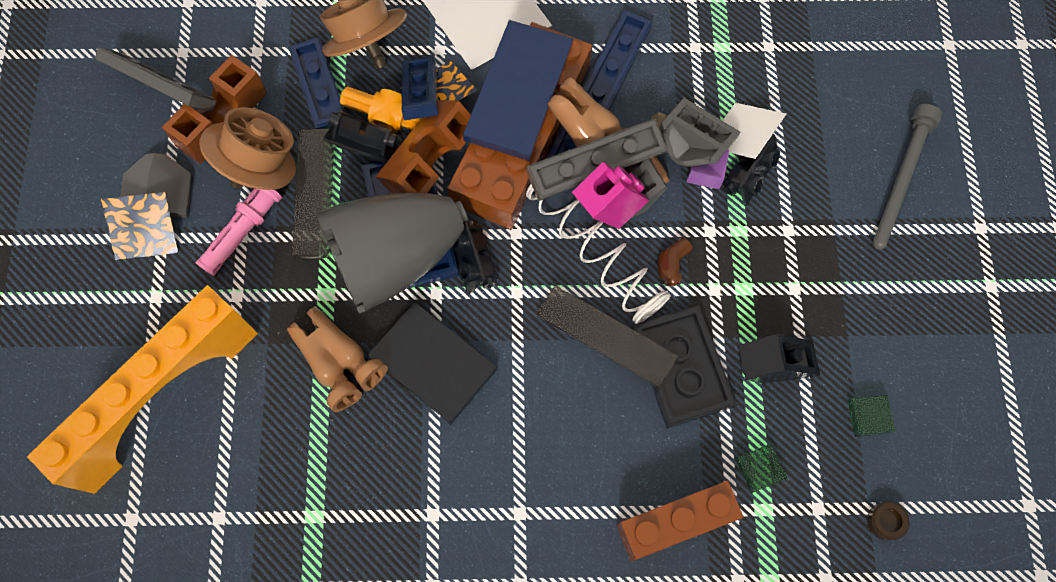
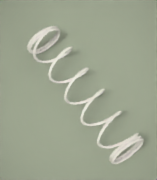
[526,184,670,324]

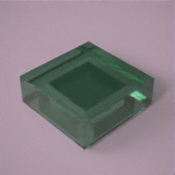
[848,395,895,437]
[735,444,788,494]

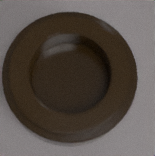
[867,501,910,541]

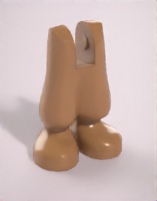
[547,77,627,147]
[286,306,388,412]

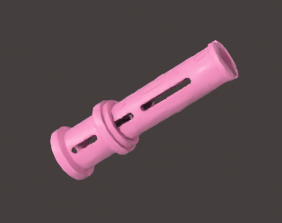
[195,188,282,276]

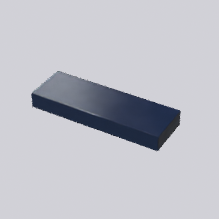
[288,37,345,134]
[401,56,438,120]

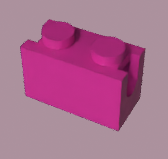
[572,162,649,229]

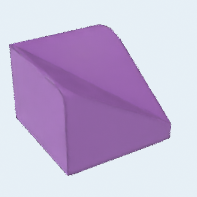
[686,150,729,189]

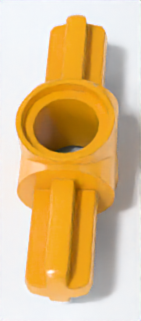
[340,87,422,133]

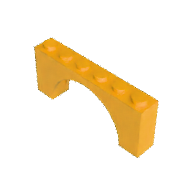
[27,285,258,494]

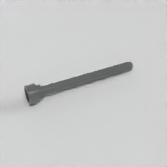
[873,104,942,250]

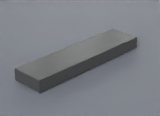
[95,47,216,112]
[525,118,668,201]

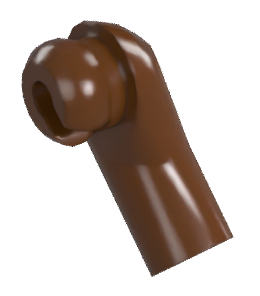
[658,237,693,287]

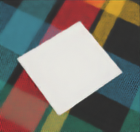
[422,0,552,70]

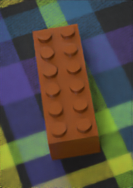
[447,22,593,230]

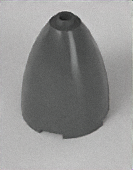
[315,192,468,314]

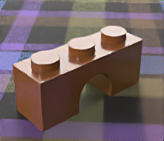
[161,55,267,164]
[376,100,471,193]
[616,481,744,562]

